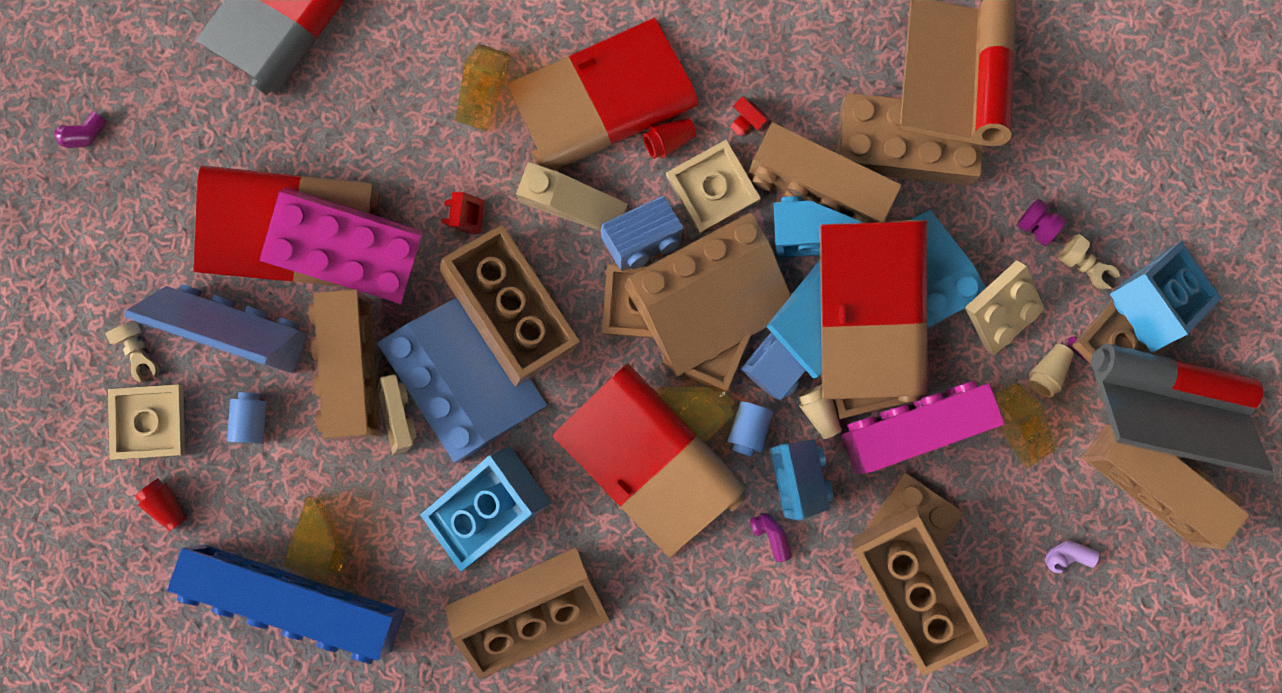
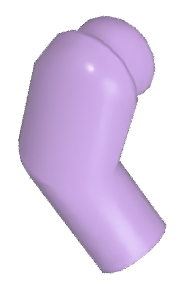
[1045,540,1099,573]

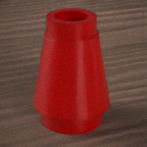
[643,118,696,159]
[134,478,187,532]

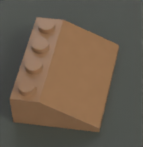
[625,212,791,378]

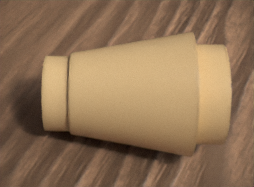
[1028,344,1074,398]
[798,384,842,439]

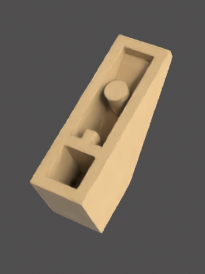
[516,162,628,231]

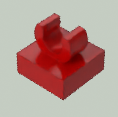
[729,96,772,136]
[442,192,485,234]

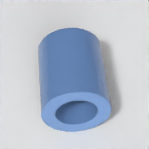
[227,392,267,444]
[727,401,774,457]

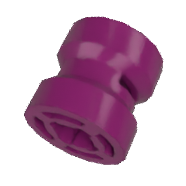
[1016,198,1067,247]

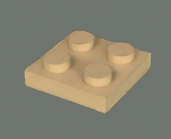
[666,140,761,235]
[965,260,1045,356]
[377,375,416,455]
[108,384,186,460]

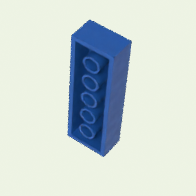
[167,545,405,664]

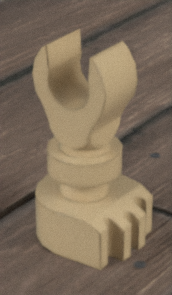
[1058,234,1120,290]
[105,320,159,382]

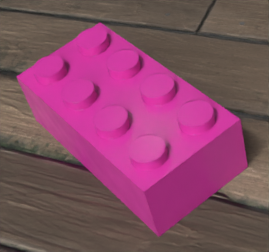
[260,187,423,304]
[841,380,1005,474]

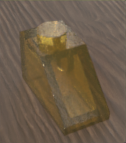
[455,44,511,132]
[994,382,1055,469]
[656,386,735,442]
[283,496,345,579]

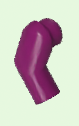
[54,111,107,148]
[750,513,792,562]

